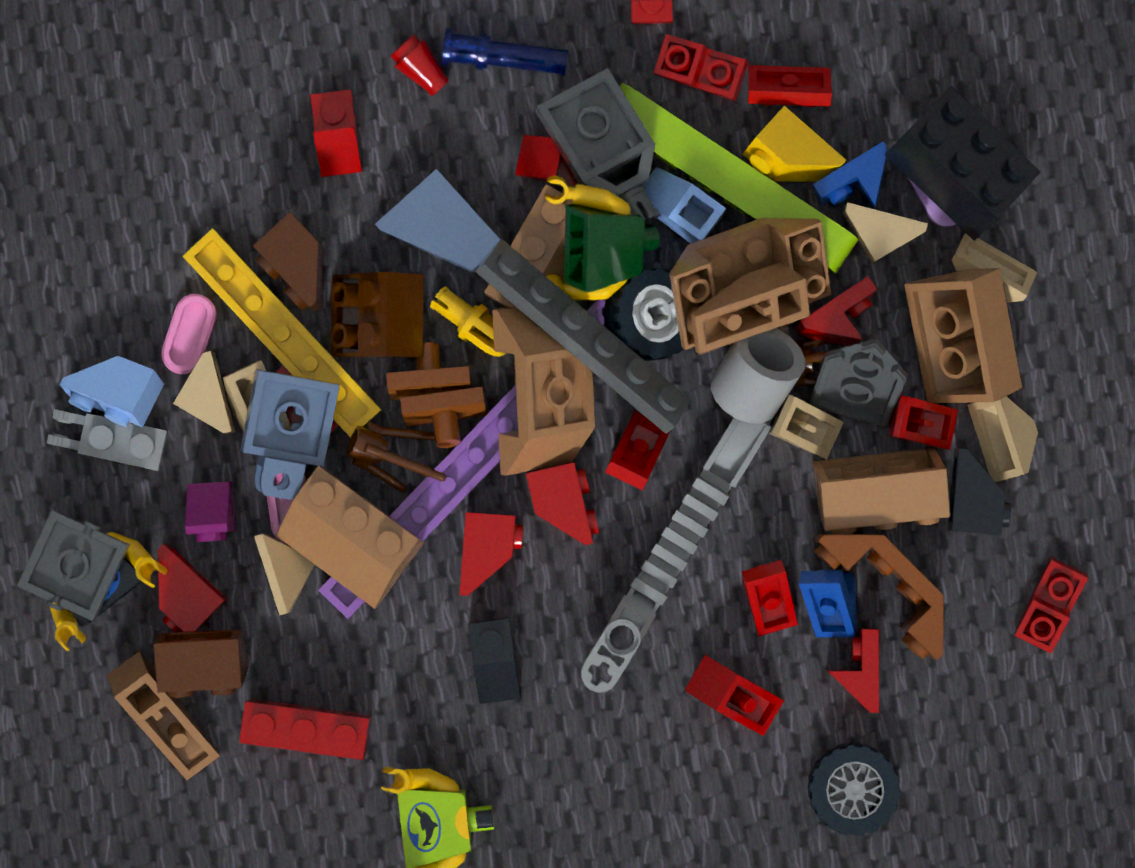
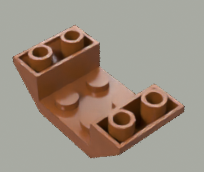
[812,534,943,661]

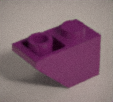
[185,481,236,542]

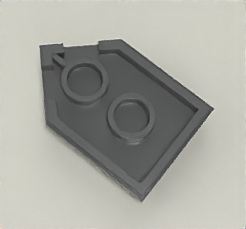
[808,339,908,427]

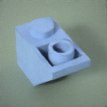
[645,167,726,244]
[60,356,164,428]

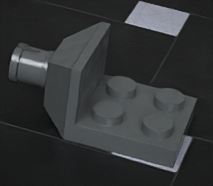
[535,68,660,226]

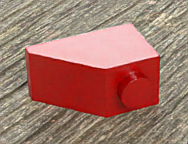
[459,512,523,596]
[157,543,227,633]
[684,655,784,736]

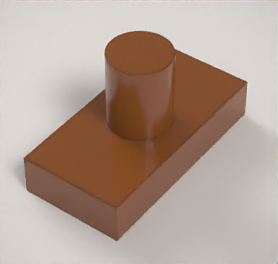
[386,342,472,400]
[400,387,487,448]

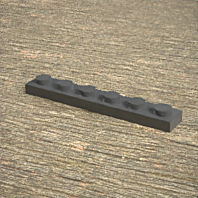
[475,239,691,434]

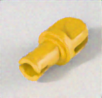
[430,286,506,357]

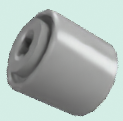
[710,328,805,423]

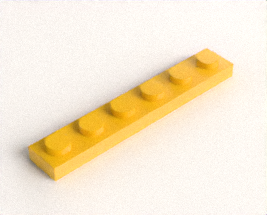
[182,228,382,438]

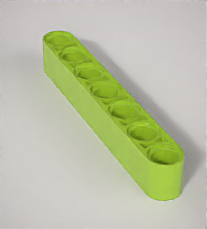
[620,83,858,274]

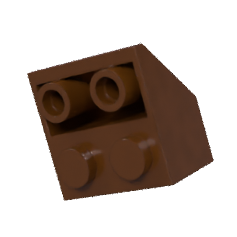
[253,212,325,312]
[330,272,424,358]
[154,629,249,698]

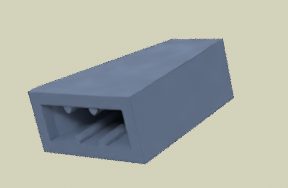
[375,169,500,273]

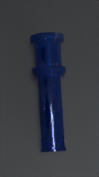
[441,28,568,76]

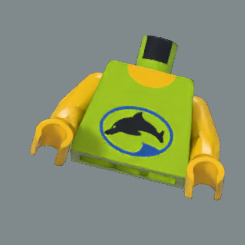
[381,766,494,868]

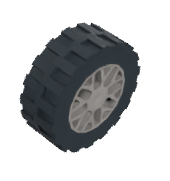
[807,743,901,836]

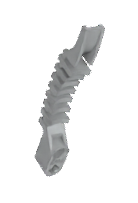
[581,417,772,693]

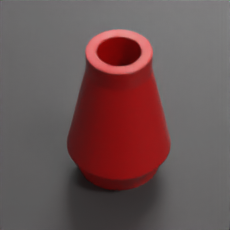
[390,34,449,97]

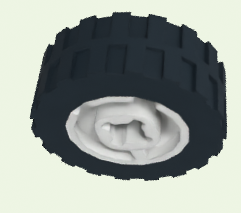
[602,268,684,361]

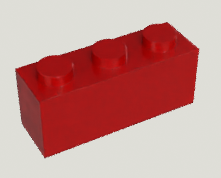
[239,699,372,760]

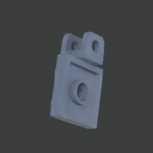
[240,369,340,500]

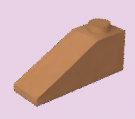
[691,262,810,354]
[107,651,220,780]

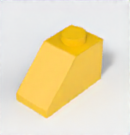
[743,106,846,182]

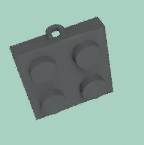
[17,510,130,621]

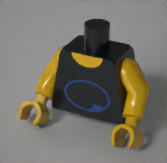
[50,532,168,651]

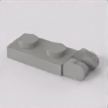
[47,409,168,471]

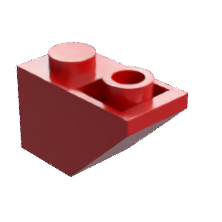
[526,462,599,545]

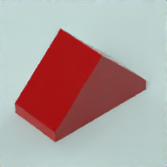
[887,395,958,450]

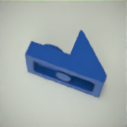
[813,141,888,210]
[799,570,857,638]

